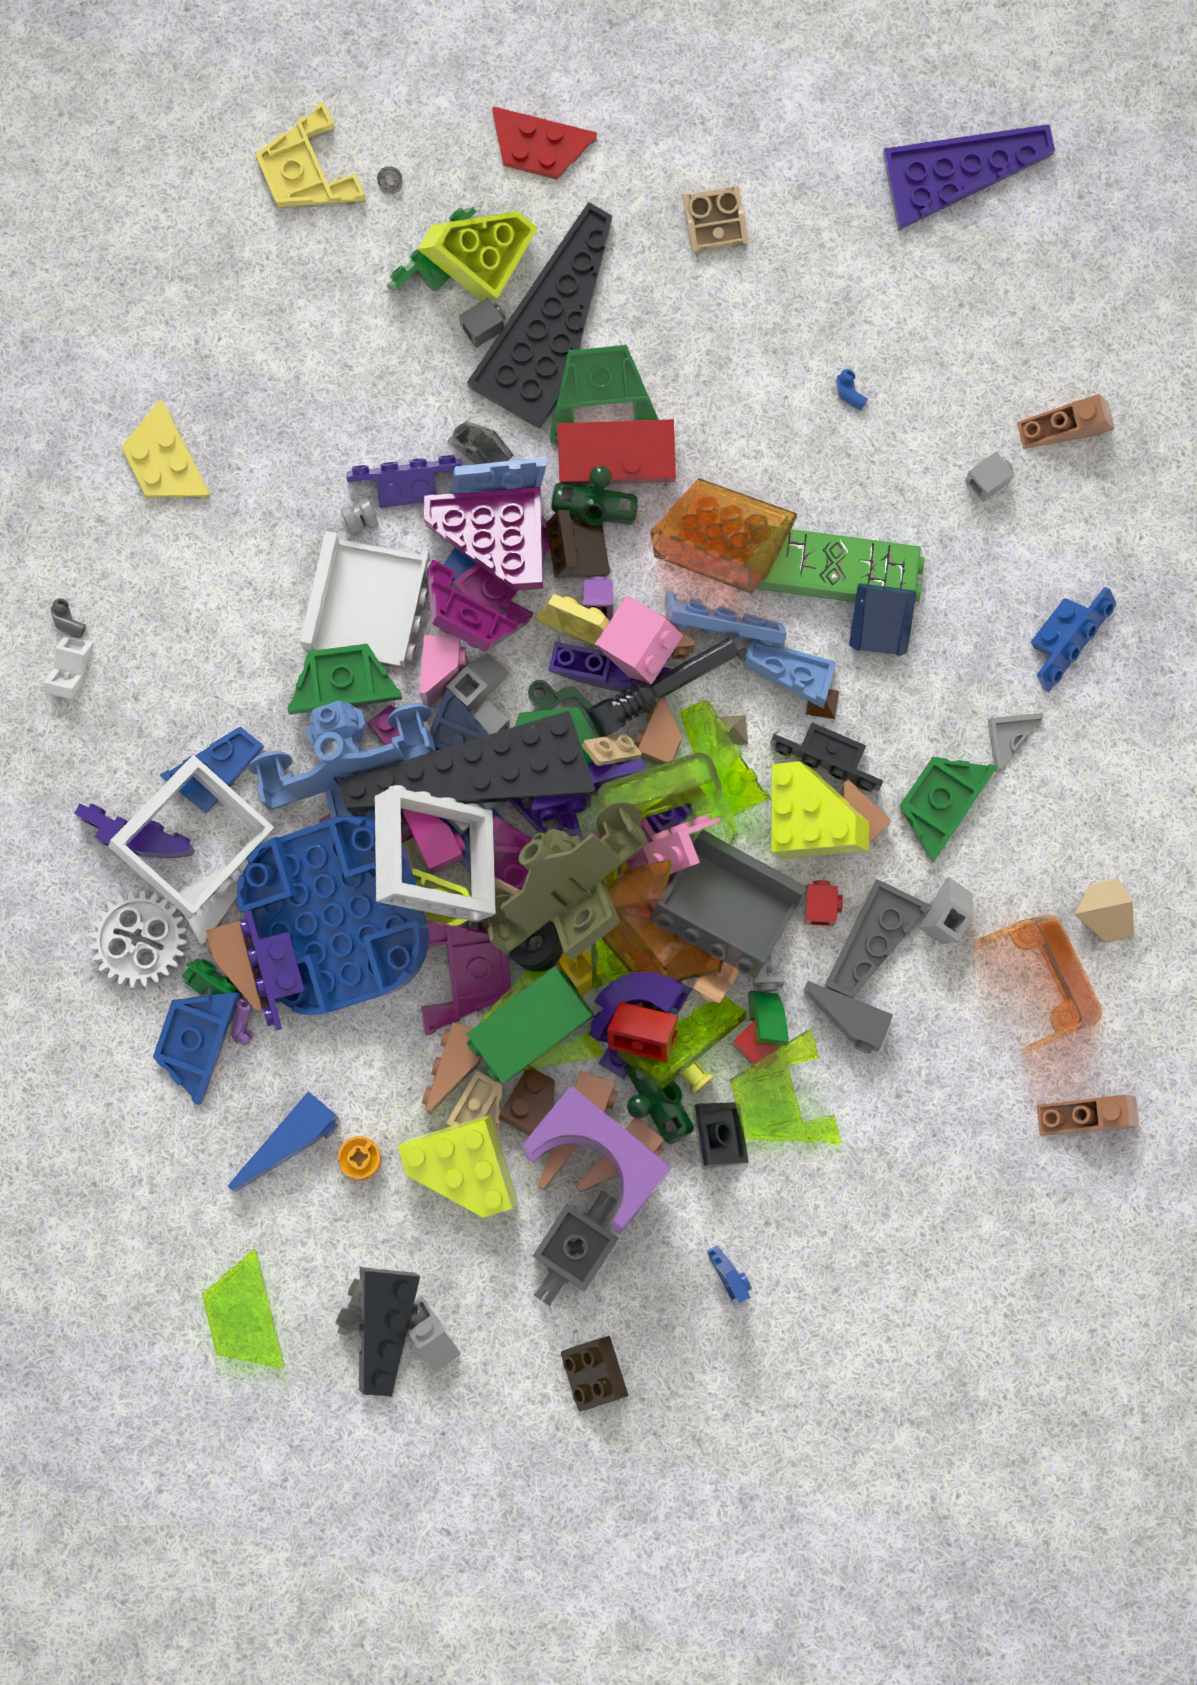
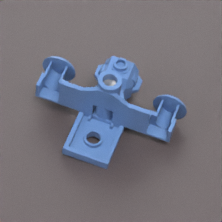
[249,701,436,820]

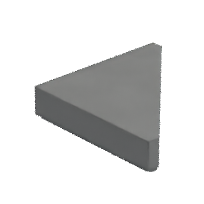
[988,713,1043,773]

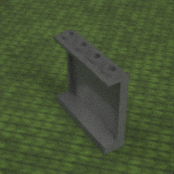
[649,829,807,979]

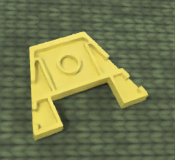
[255,102,366,208]

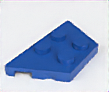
[153,992,240,1105]

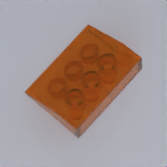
[650,478,797,594]

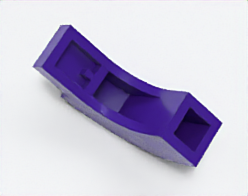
[588,972,692,1043]

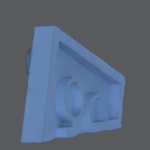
[451,457,546,494]

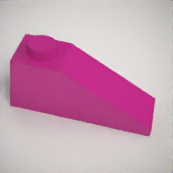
[401,808,466,875]

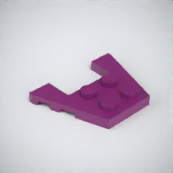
[427,559,534,652]
[421,921,512,1035]

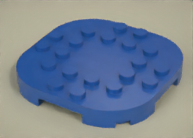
[237,816,429,1015]

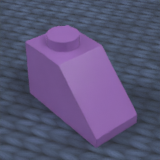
[583,576,613,621]

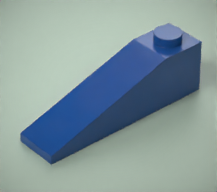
[227,1091,339,1192]

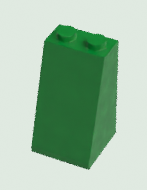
[466,966,595,1083]

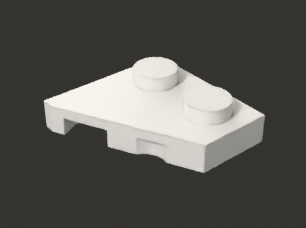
[179,866,238,946]

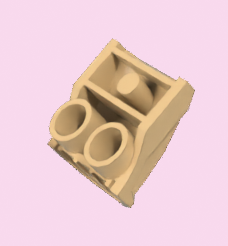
[682,186,748,252]

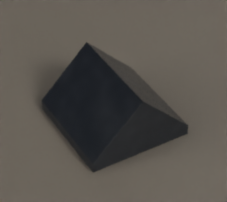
[693,1102,749,1169]

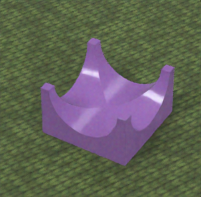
[522,1086,672,1234]

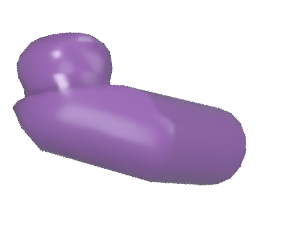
[231,999,253,1045]

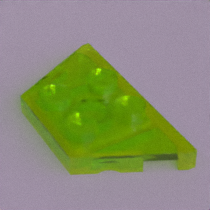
[202,1249,285,1368]

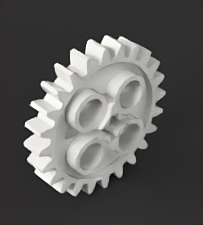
[89,890,189,989]

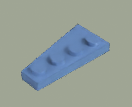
[664,591,787,646]

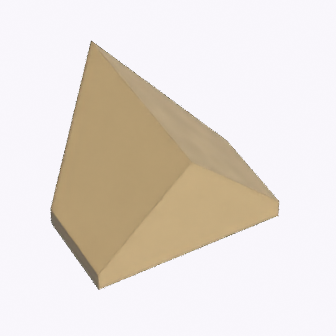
[1074,878,1134,943]

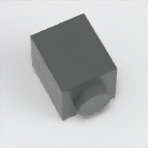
[459,298,506,348]

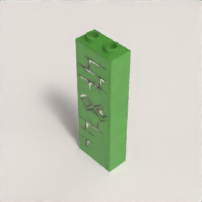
[738,523,925,602]

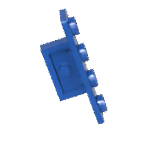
[1031,587,1116,692]

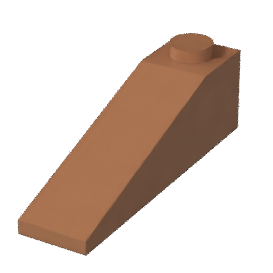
[538,1070,618,1190]

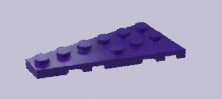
[883,124,1055,231]

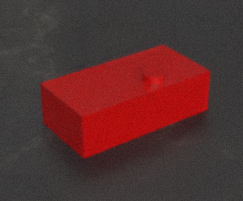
[557,419,676,485]

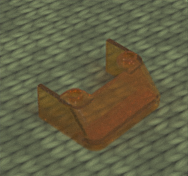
[601,859,723,981]
[972,914,1102,1056]

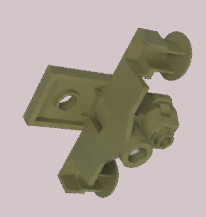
[481,802,647,960]

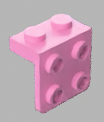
[643,814,721,879]

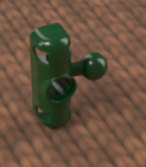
[551,465,638,525]
[626,1057,694,1144]

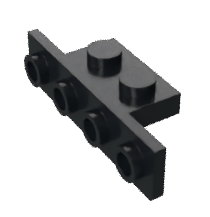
[770,722,883,792]

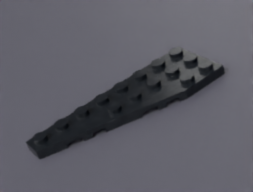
[467,202,612,429]

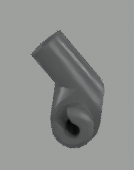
[51,598,86,638]

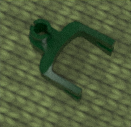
[528,680,593,711]

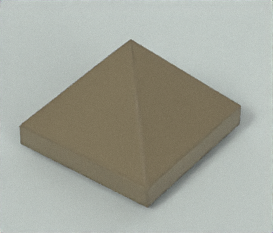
[716,715,748,746]

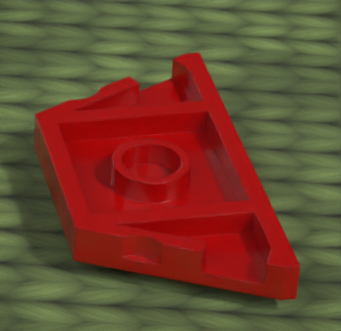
[492,106,597,180]

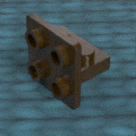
[561,1335,629,1412]

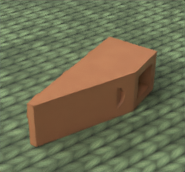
[1017,394,1115,449]
[422,1022,482,1114]
[1037,1095,1139,1136]

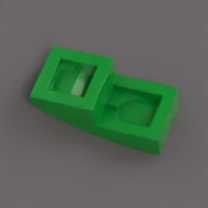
[748,990,789,1046]

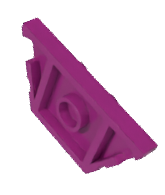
[478,815,532,930]

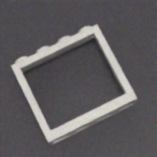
[108,755,274,919]
[375,786,496,922]

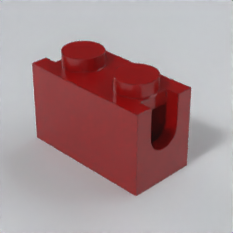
[607,1002,678,1063]

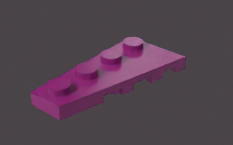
[451,516,550,613]

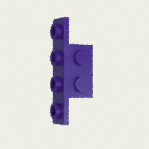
[346,455,462,508]
[240,910,304,1031]

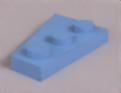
[743,638,836,708]

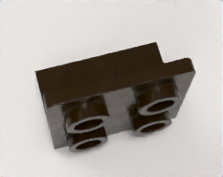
[546,510,610,578]

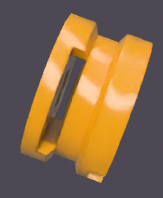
[337,1136,382,1180]

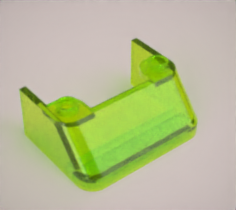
[598,753,739,881]

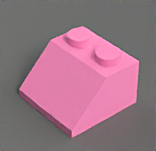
[595,596,683,684]
[419,635,468,708]

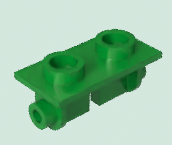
[182,959,243,999]

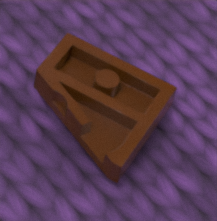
[498,1066,555,1136]

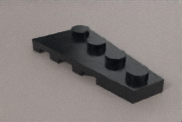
[359,1267,421,1397]

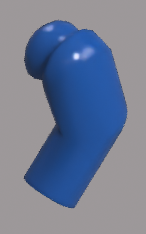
[836,369,868,411]

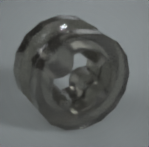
[377,166,403,195]

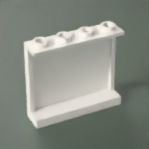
[300,531,431,669]

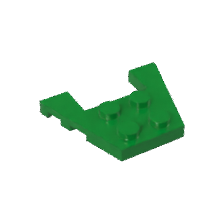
[550,344,659,441]

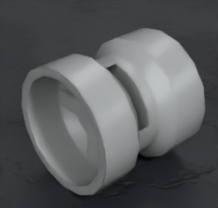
[340,498,378,536]

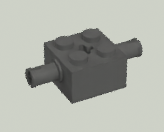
[532,1190,619,1306]

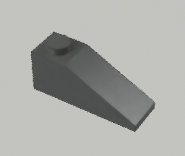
[803,981,893,1054]

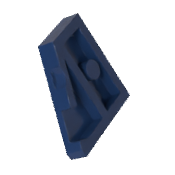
[430,689,490,749]

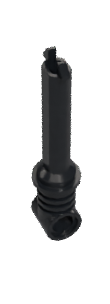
[586,632,747,737]

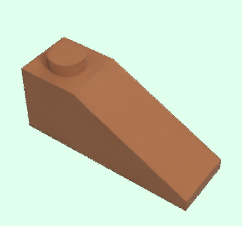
[206,921,268,1011]
[576,1118,664,1192]

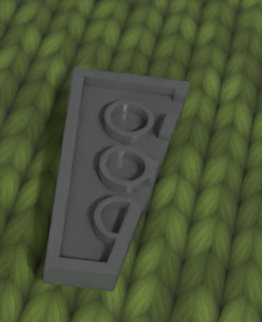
[824,879,931,998]

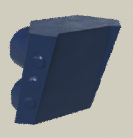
[849,583,917,657]

